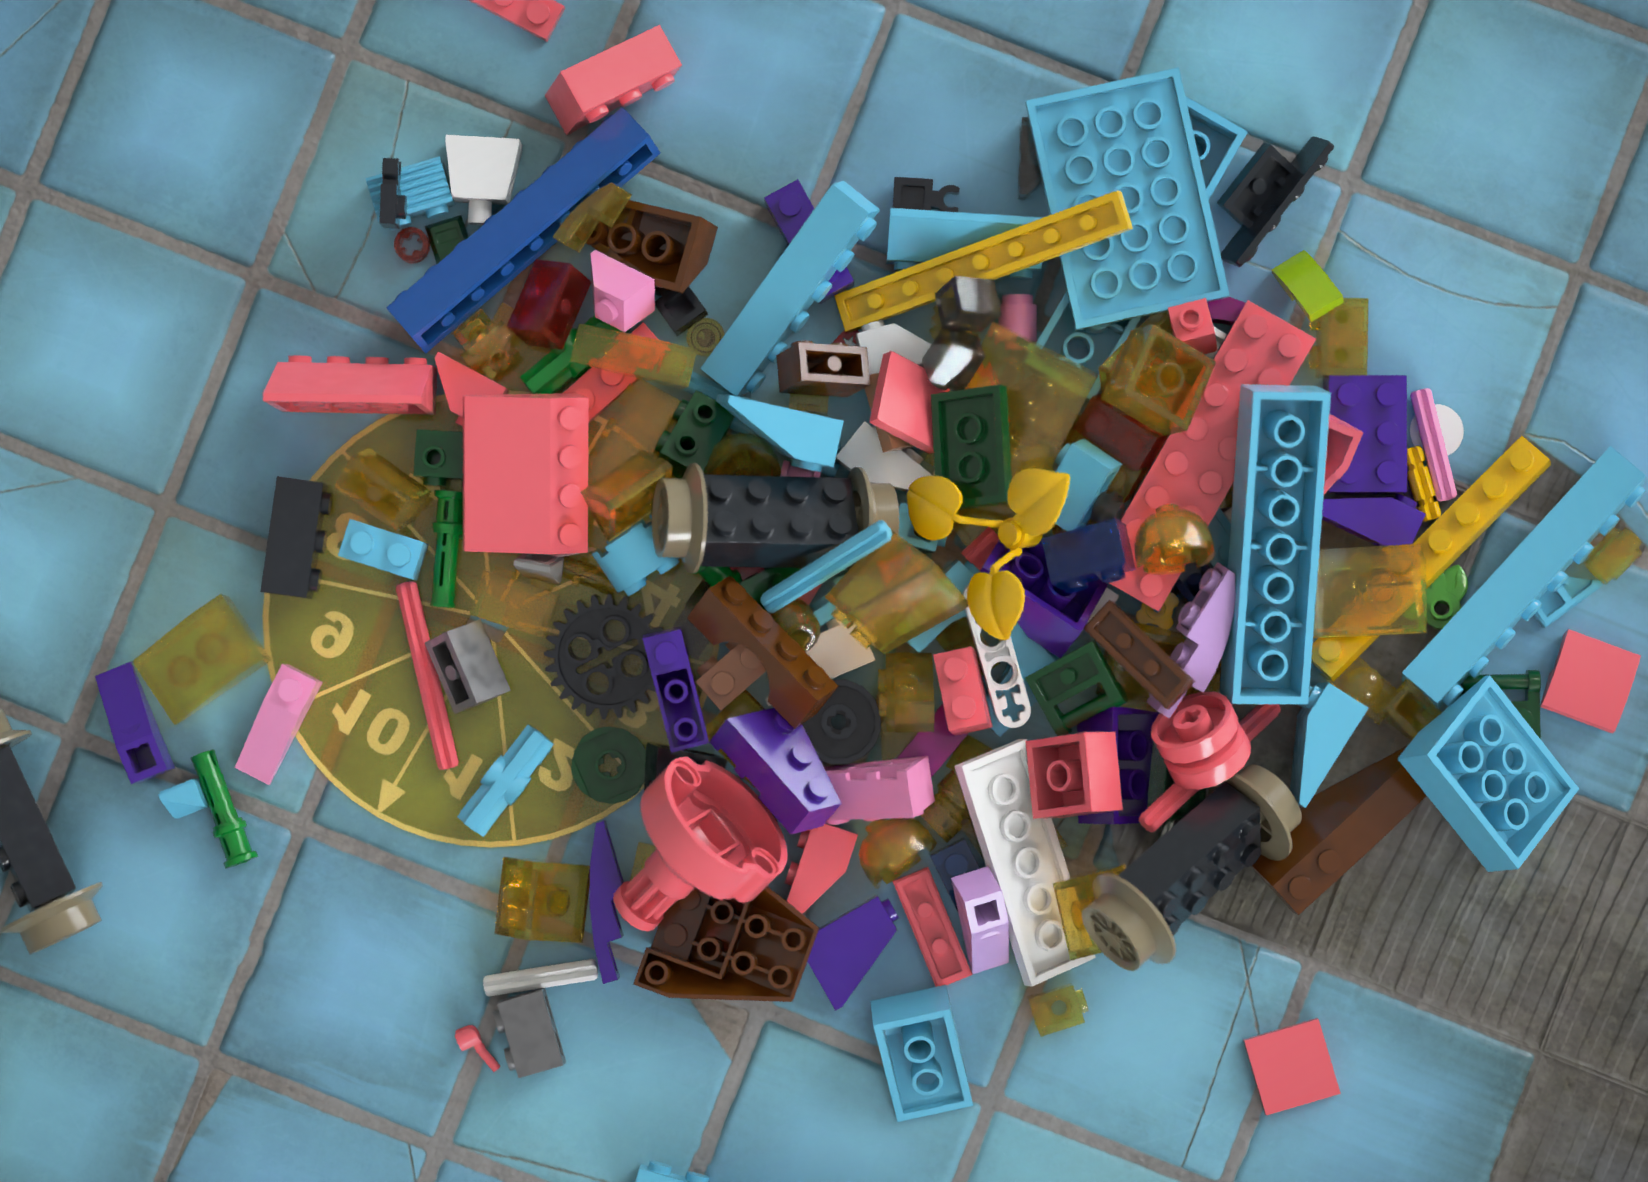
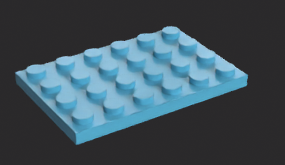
[1025,67,1230,331]

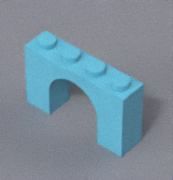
[889,559,1060,737]

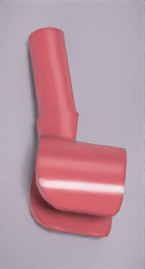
[455,1025,501,1072]

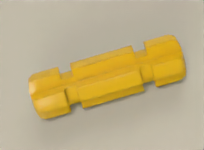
[1407,446,1441,522]

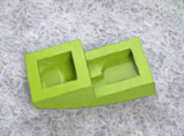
[1271,250,1344,322]

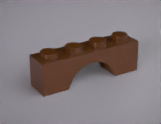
[687,575,839,729]

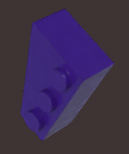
[710,708,842,834]

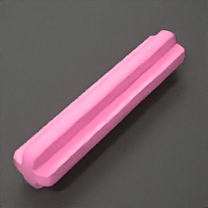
[1410,388,1457,502]

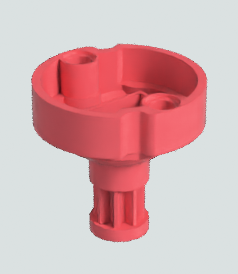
[613,757,787,932]

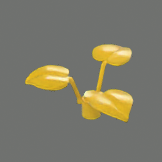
[907,468,1070,640]

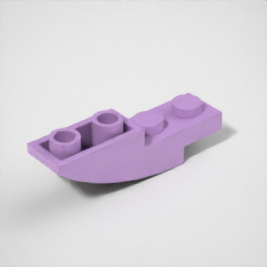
[1147,562,1236,719]

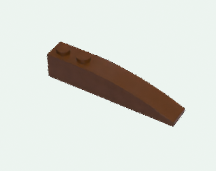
[1251,744,1427,915]

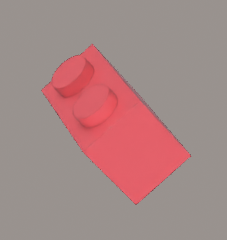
[933,646,993,736]

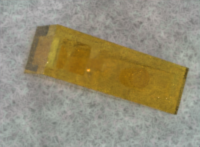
[570,323,697,389]

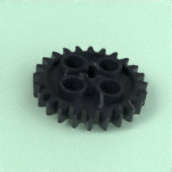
[544,593,664,719]

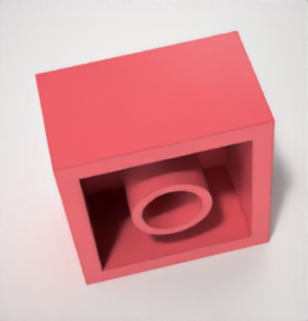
[1026,732,1123,819]

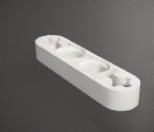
[962,583,1031,728]

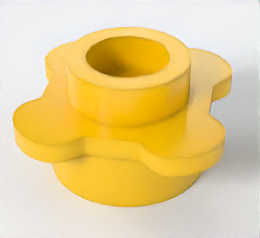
[1136,593,1179,630]

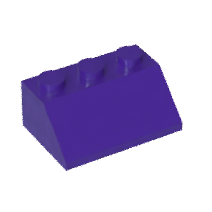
[1077,707,1164,824]

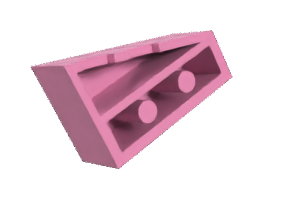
[823,756,935,825]

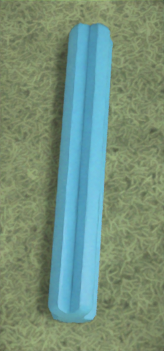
[760,520,893,613]

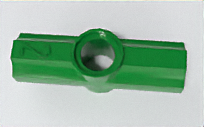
[519,315,630,394]

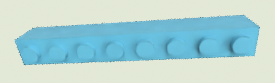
[1401,446,1646,711]

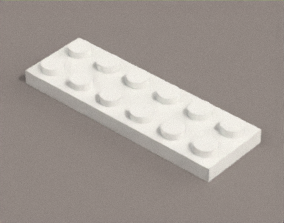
[954,739,1096,987]

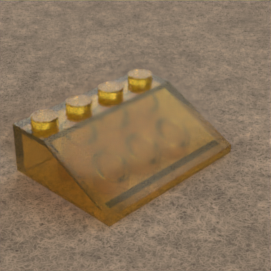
[924,321,1098,511]

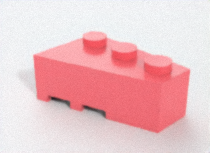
[545,25,682,135]

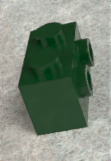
[654,390,735,479]
[413,429,463,488]

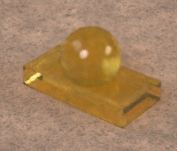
[1319,657,1404,725]

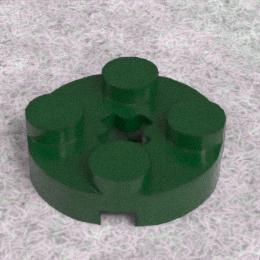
[571,726,646,804]

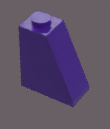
[808,895,899,1011]

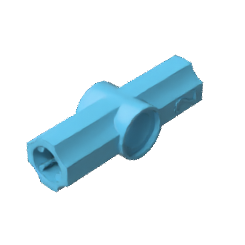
[457,724,555,837]

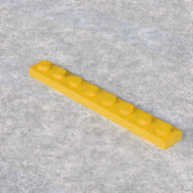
[834,191,1133,332]
[1311,436,1551,682]

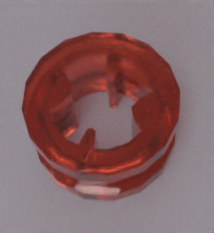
[394,227,430,264]

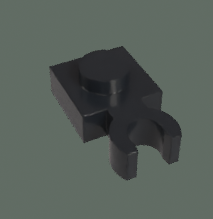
[380,158,407,229]
[892,177,960,212]
[655,286,708,336]

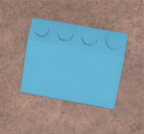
[1398,675,1579,872]

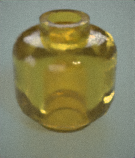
[768,599,820,652]

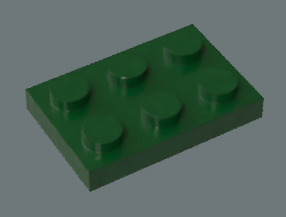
[931,384,1012,510]

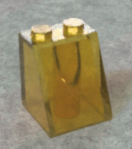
[825,530,968,654]

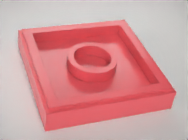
[869,351,951,454]
[1243,1018,1341,1116]

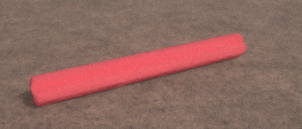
[396,581,459,770]
[1139,704,1281,833]

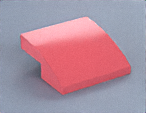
[1540,629,1641,734]

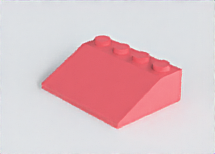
[263,355,437,415]
[463,393,588,554]

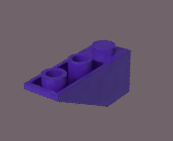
[643,626,709,753]
[95,661,175,784]

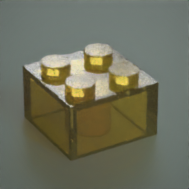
[1102,324,1216,436]

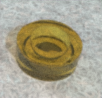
[686,318,725,357]

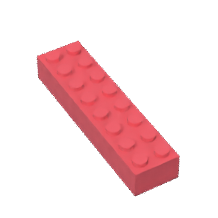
[1090,300,1316,612]

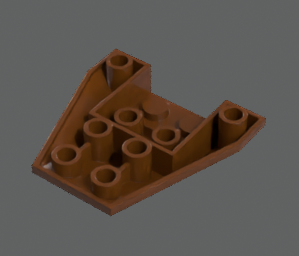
[633,886,820,1002]

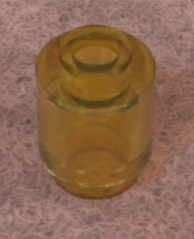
[1584,527,1642,585]

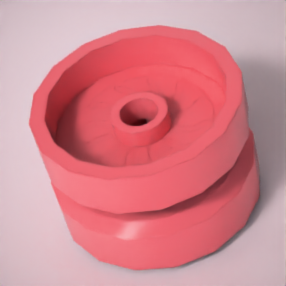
[1151,692,1251,789]

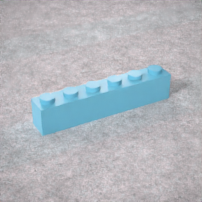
[700,181,880,397]

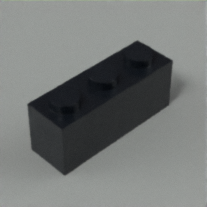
[260,476,333,599]

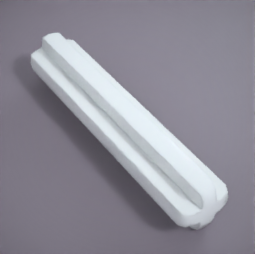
[483,959,598,997]

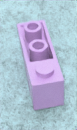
[951,866,1009,974]

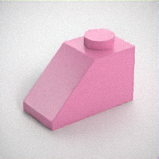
[590,250,655,332]

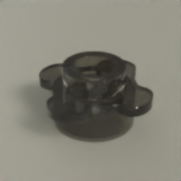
[1091,491,1125,532]

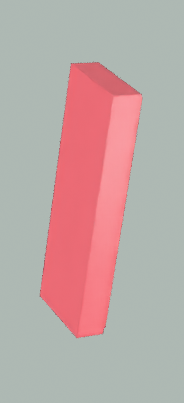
[893,867,972,987]

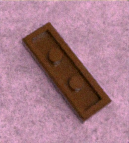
[1083,600,1196,710]

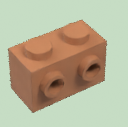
[695,642,766,711]

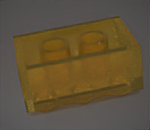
[1313,544,1427,638]

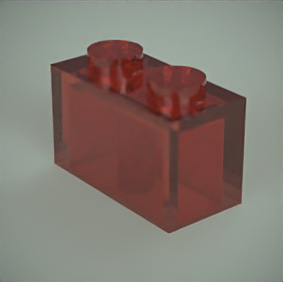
[506,259,592,350]
[1073,392,1170,471]

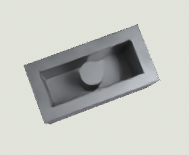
[425,619,511,714]
[493,988,566,1078]

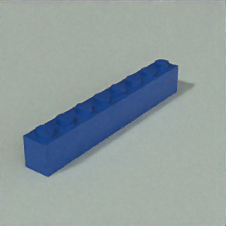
[386,107,661,354]

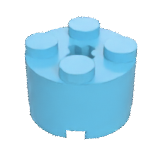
[591,512,680,596]

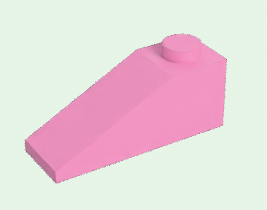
[235,664,323,785]

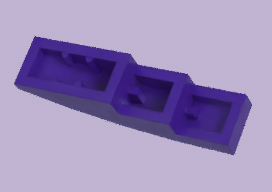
[589,820,624,984]

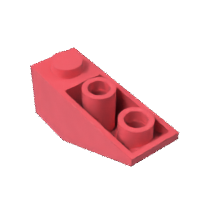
[785,823,858,914]

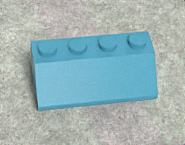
[886,208,1042,279]

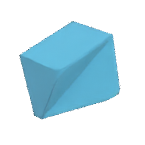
[158,778,208,818]

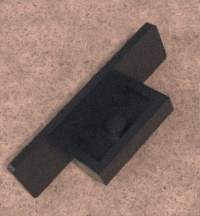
[1217,136,1334,267]

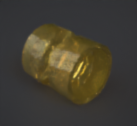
[921,770,971,843]

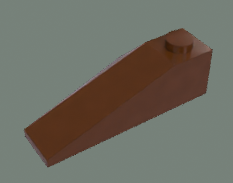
[569,196,718,293]

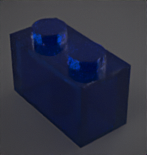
[1041,518,1136,593]

